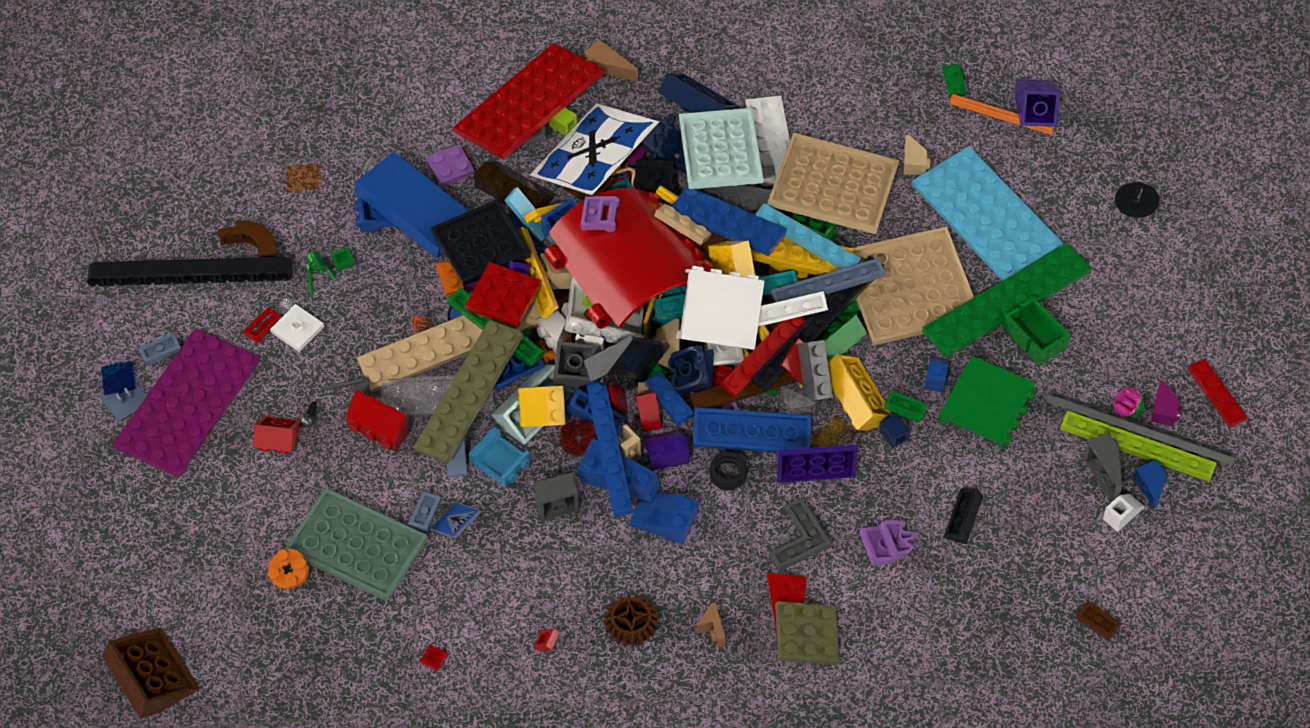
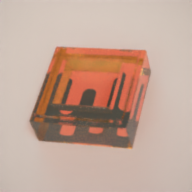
[412,315,433,332]

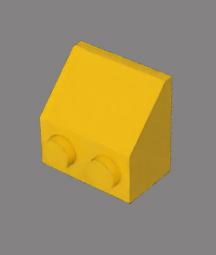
[518,386,566,427]

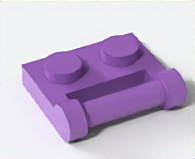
[581,196,620,232]

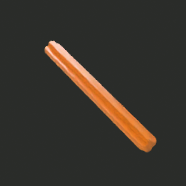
[950,94,1055,135]

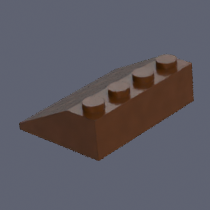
[102,628,199,718]

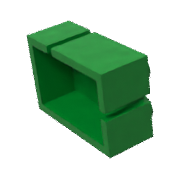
[1002,296,1071,366]

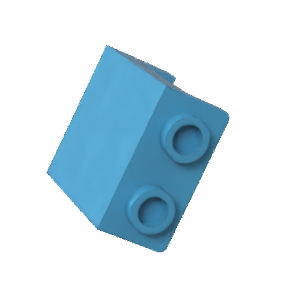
[469,427,531,487]

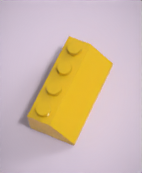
[828,354,893,431]

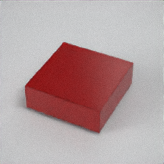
[420,644,448,671]

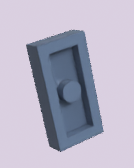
[138,333,181,366]
[408,491,442,533]

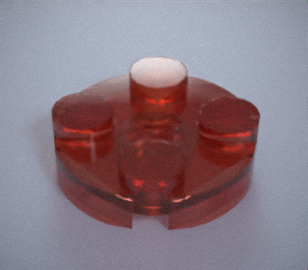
[559,420,598,457]

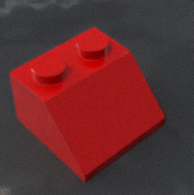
[253,416,301,454]

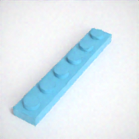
[755,203,861,269]

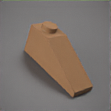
[584,40,638,81]

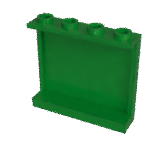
[938,356,1036,451]

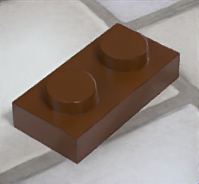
[1075,601,1121,641]

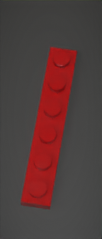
[720,316,806,397]

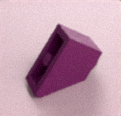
[1151,380,1182,427]

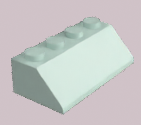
[492,364,573,445]

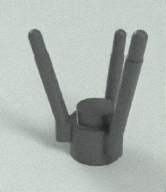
[321,376,370,410]

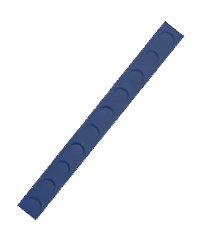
[586,348,634,518]

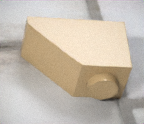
[903,135,930,175]

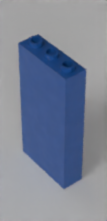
[354,151,468,259]

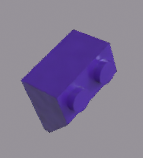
[643,429,689,471]

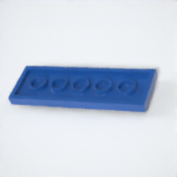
[672,186,787,257]
[692,407,811,453]

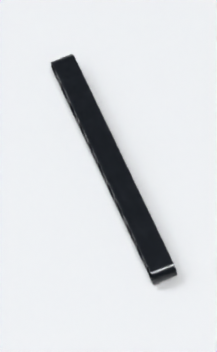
[87,257,292,286]

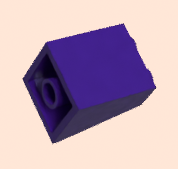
[1014,79,1060,127]

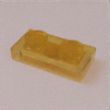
[810,416,850,448]

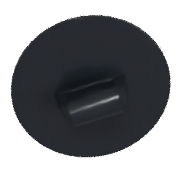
[1115,182,1160,218]

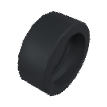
[710,452,747,491]

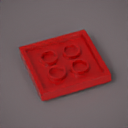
[465,262,542,328]

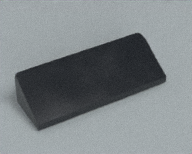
[944,488,983,545]

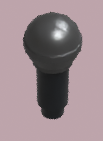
[301,402,317,428]

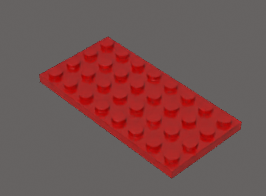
[453,43,604,160]

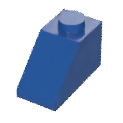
[925,356,949,392]
[1133,460,1167,508]

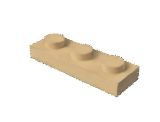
[654,204,712,245]

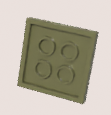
[775,601,839,665]

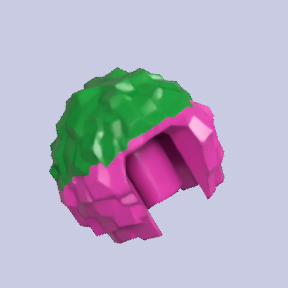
[1113,387,1145,418]

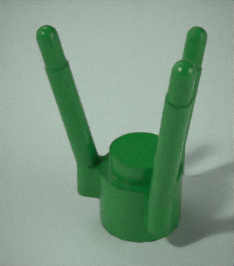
[305,251,337,297]

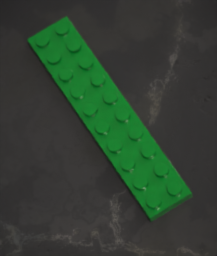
[922,243,1092,358]

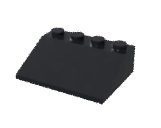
[584,336,670,389]

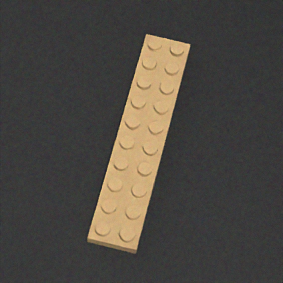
[357,299,541,392]

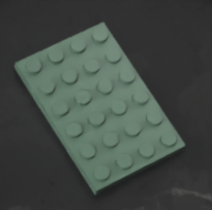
[284,488,428,602]

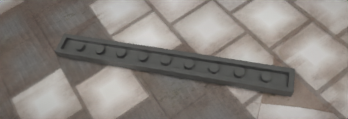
[1045,391,1237,466]

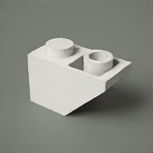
[537,311,568,353]
[1103,494,1145,532]

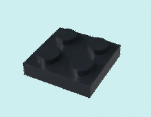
[635,160,673,193]

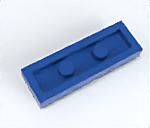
[645,372,694,426]

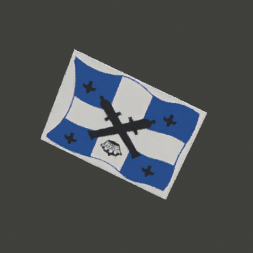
[530,103,659,195]

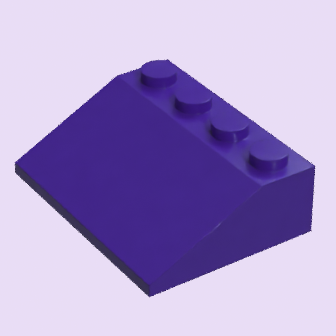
[775,445,858,483]

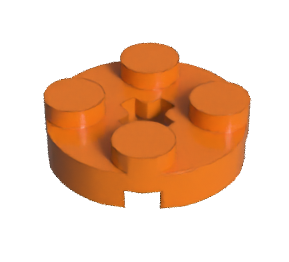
[268,549,309,590]

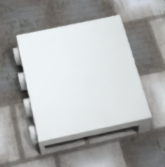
[676,266,764,350]
[565,278,644,344]

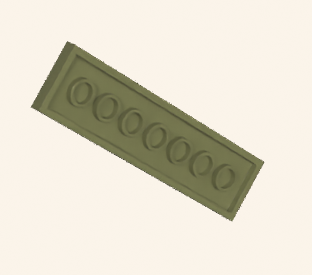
[413,320,523,464]

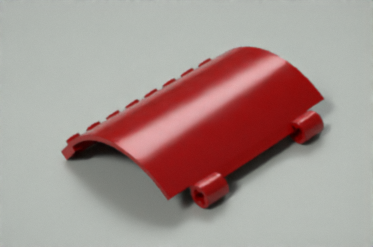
[544,188,714,329]

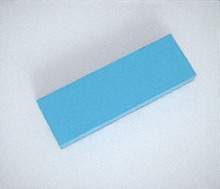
[504,187,545,242]

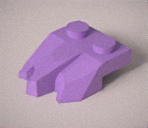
[859,520,915,566]

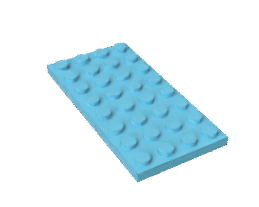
[911,146,1063,281]

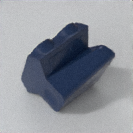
[668,345,714,393]

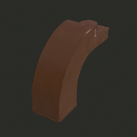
[218,220,278,257]

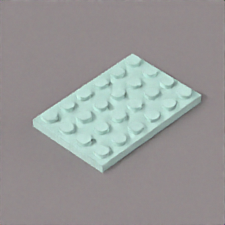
[679,108,763,189]

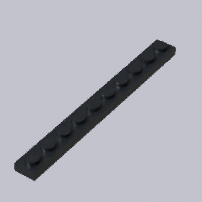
[751,255,885,392]

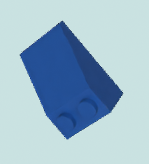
[629,493,699,545]

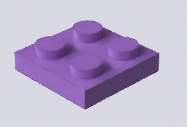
[426,144,475,187]

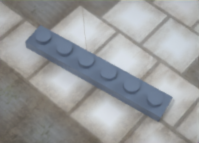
[771,258,885,303]

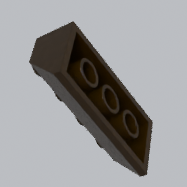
[474,161,556,209]

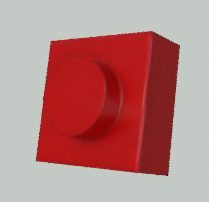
[533,629,559,651]

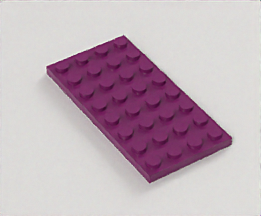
[112,328,261,478]

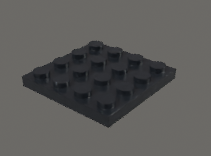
[430,199,531,286]

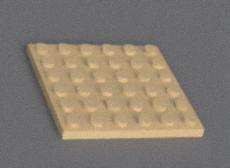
[767,133,899,234]
[852,227,974,346]

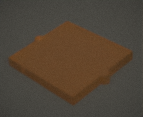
[285,164,321,192]

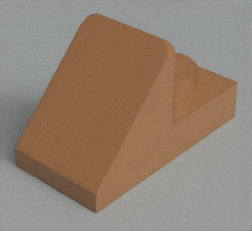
[697,602,726,648]

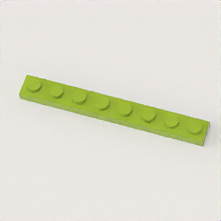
[1060,410,1217,482]

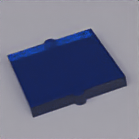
[101,361,136,395]

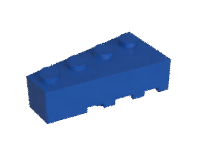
[577,438,660,502]

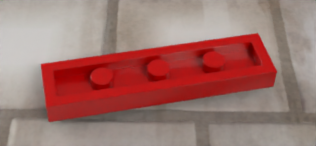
[1188,359,1247,428]

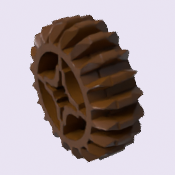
[604,593,658,647]

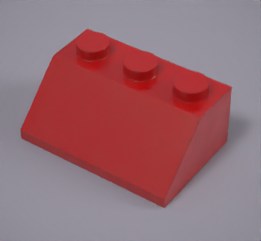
[346,390,409,451]

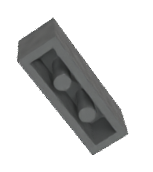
[797,340,833,402]

